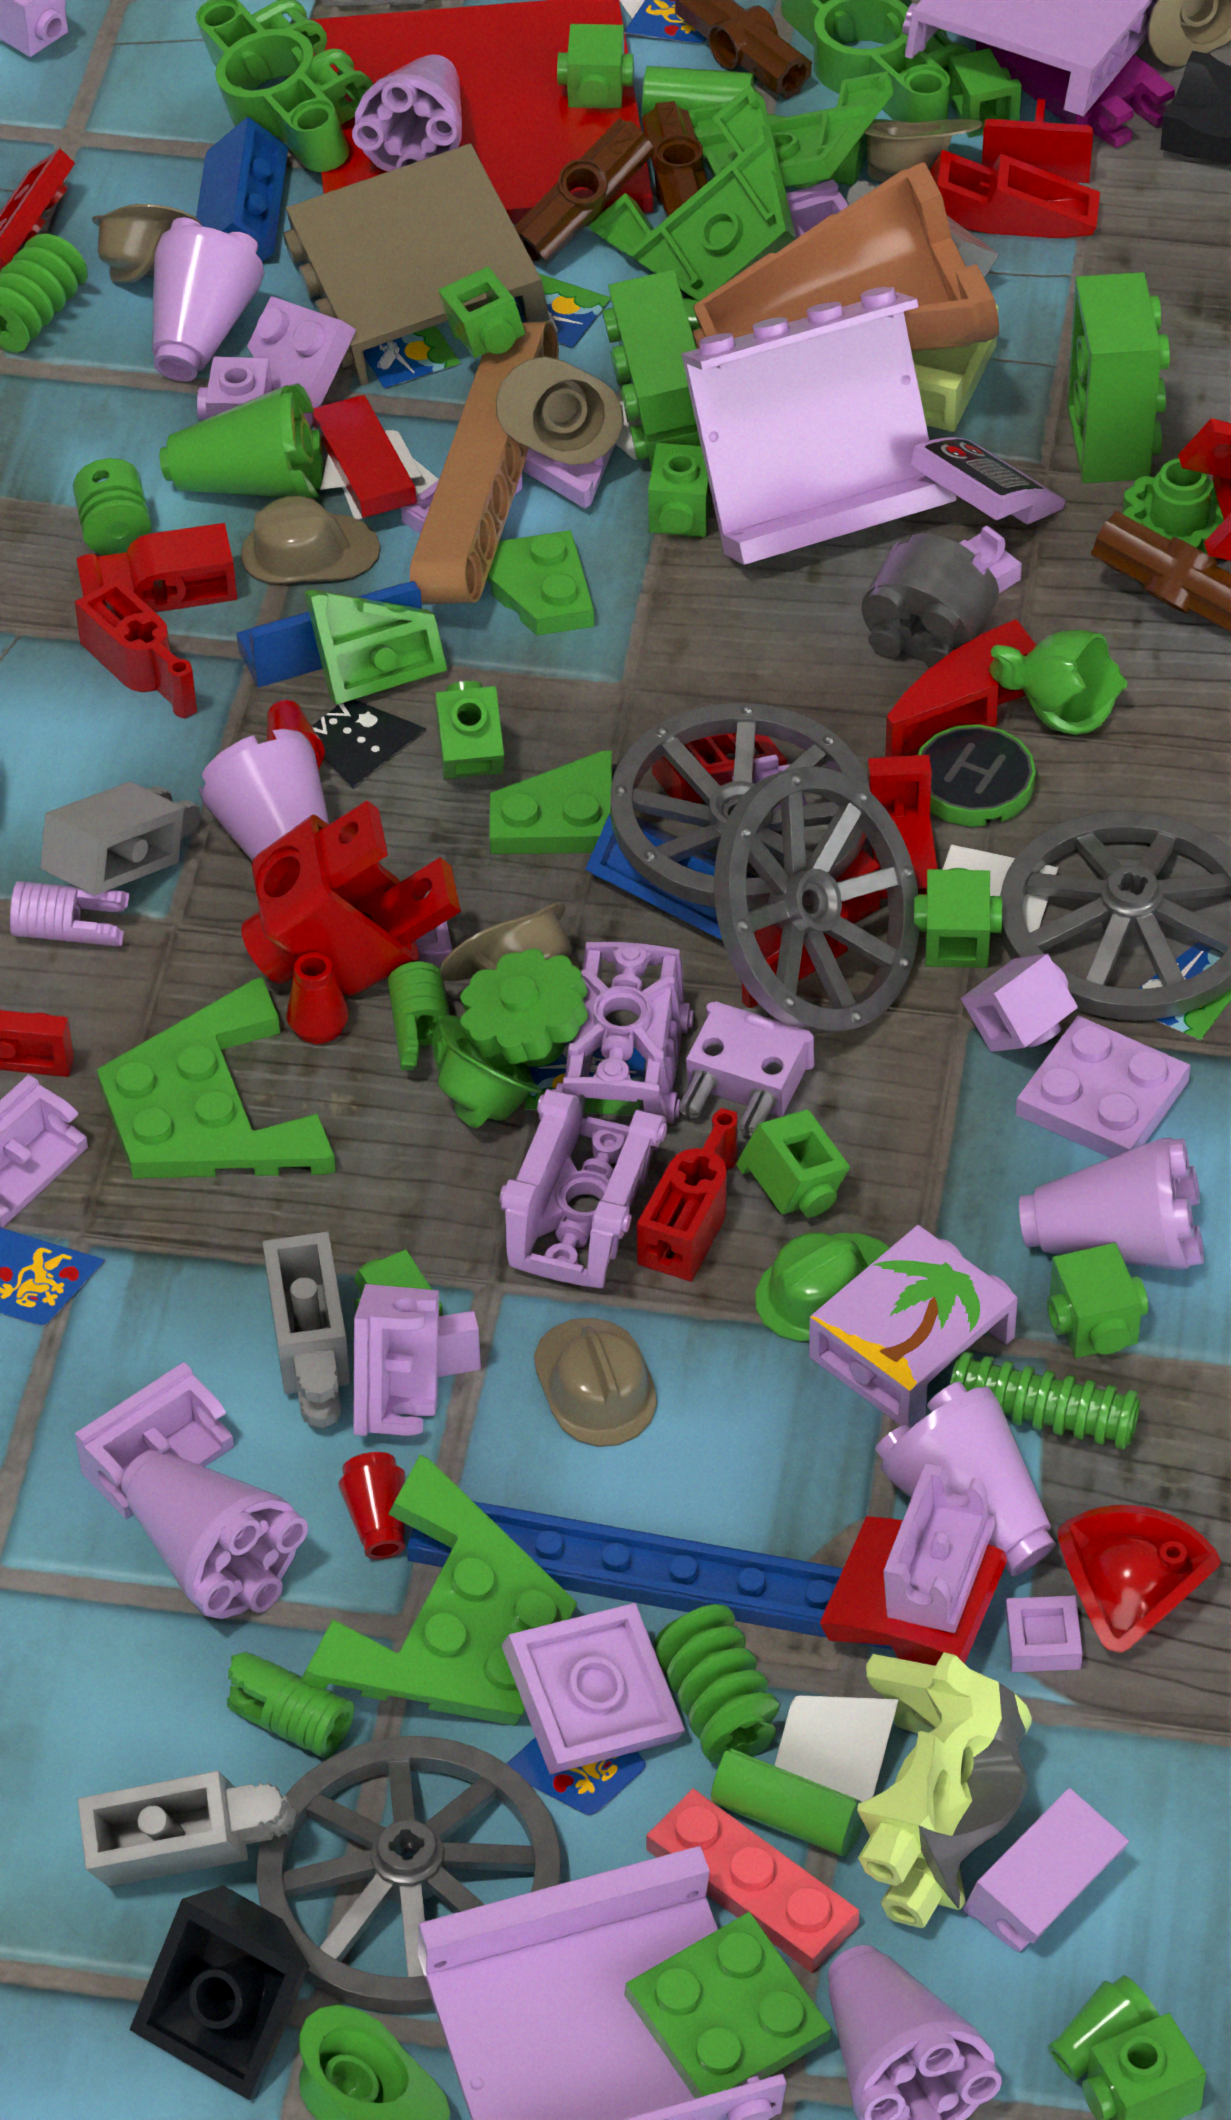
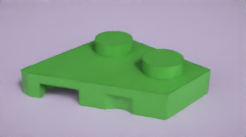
[487,530,594,636]
[304,589,447,705]
[489,750,612,854]

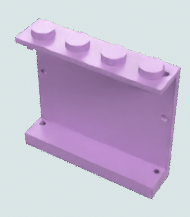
[902,0,1158,116]
[681,287,957,565]
[417,1846,787,2120]

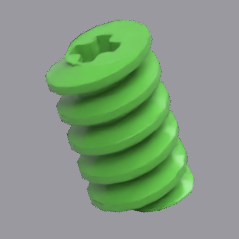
[0,234,88,353]
[654,1604,779,1764]

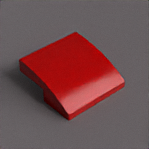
[820,1516,1008,1666]

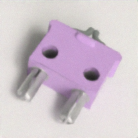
[679,1001,815,1137]

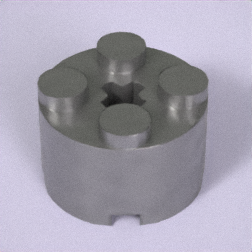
[861,533,999,668]

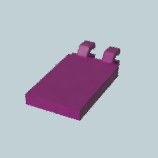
[976,41,1175,148]

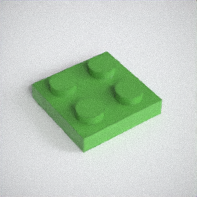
[624,1912,832,2099]

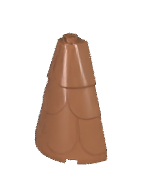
[692,162,999,351]

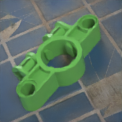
[196,0,374,172]
[781,0,971,122]

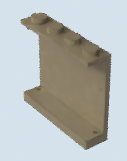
[283,143,550,386]

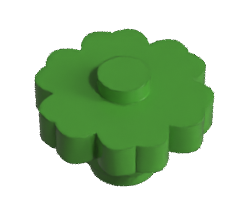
[1122,458,1224,558]
[460,949,589,1067]

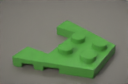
[688,71,894,188]
[589,85,796,301]
[96,977,336,1179]
[300,1454,577,1726]

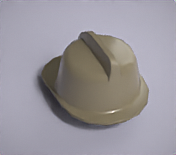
[1148,0,1231,67]
[863,119,983,182]
[92,204,202,283]
[496,356,623,465]
[240,496,380,584]
[439,902,579,982]
[534,1318,657,1447]

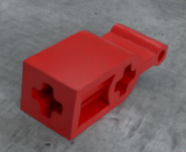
[76,522,237,612]
[74,578,197,719]
[637,1108,738,1282]

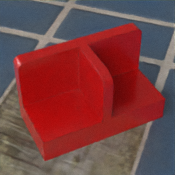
[982,98,1094,184]

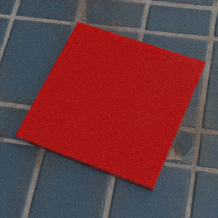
[308,0,653,224]

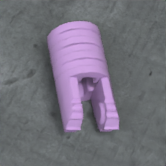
[10,881,129,946]

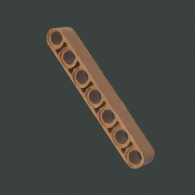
[410,321,559,605]

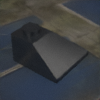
[129,1885,310,2100]

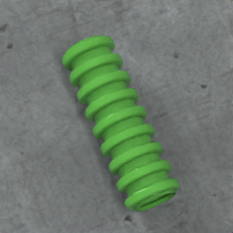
[950,1351,1140,1450]

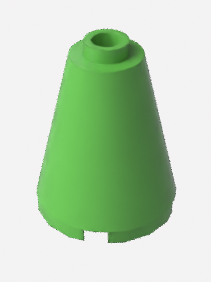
[159,383,324,498]

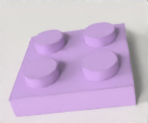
[1015,1015,1191,1158]
[501,1603,685,1774]

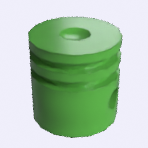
[73,458,152,555]

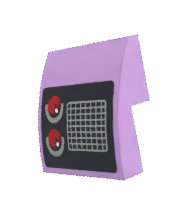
[910,437,1066,525]

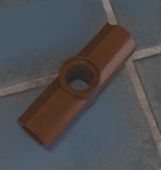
[675,0,812,99]
[643,101,707,218]
[515,118,654,267]
[1090,510,1231,633]

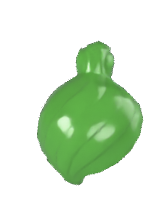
[989,630,1127,735]

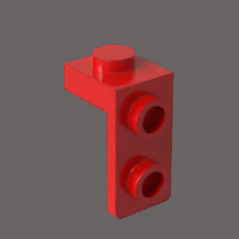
[867,755,938,899]

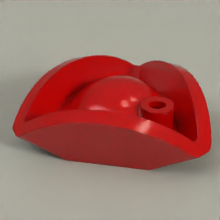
[1057,1505,1221,1653]

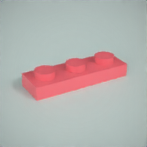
[646,1788,859,1974]

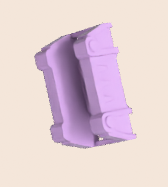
[553,942,694,1124]
[499,1089,667,1288]

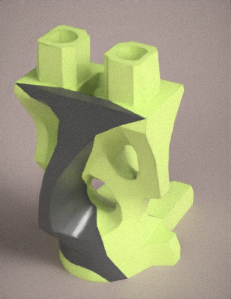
[857,1652,1032,1928]

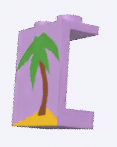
[809,1225,1018,1428]

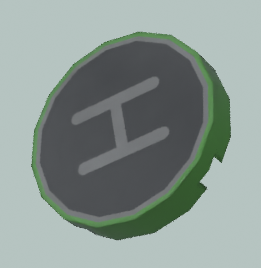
[918,725,1036,827]

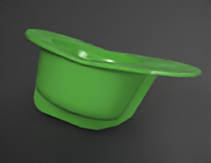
[437,1015,542,1129]
[755,1232,890,1342]
[298,2005,450,2120]

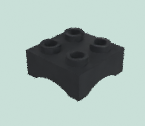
[1160,50,1231,164]

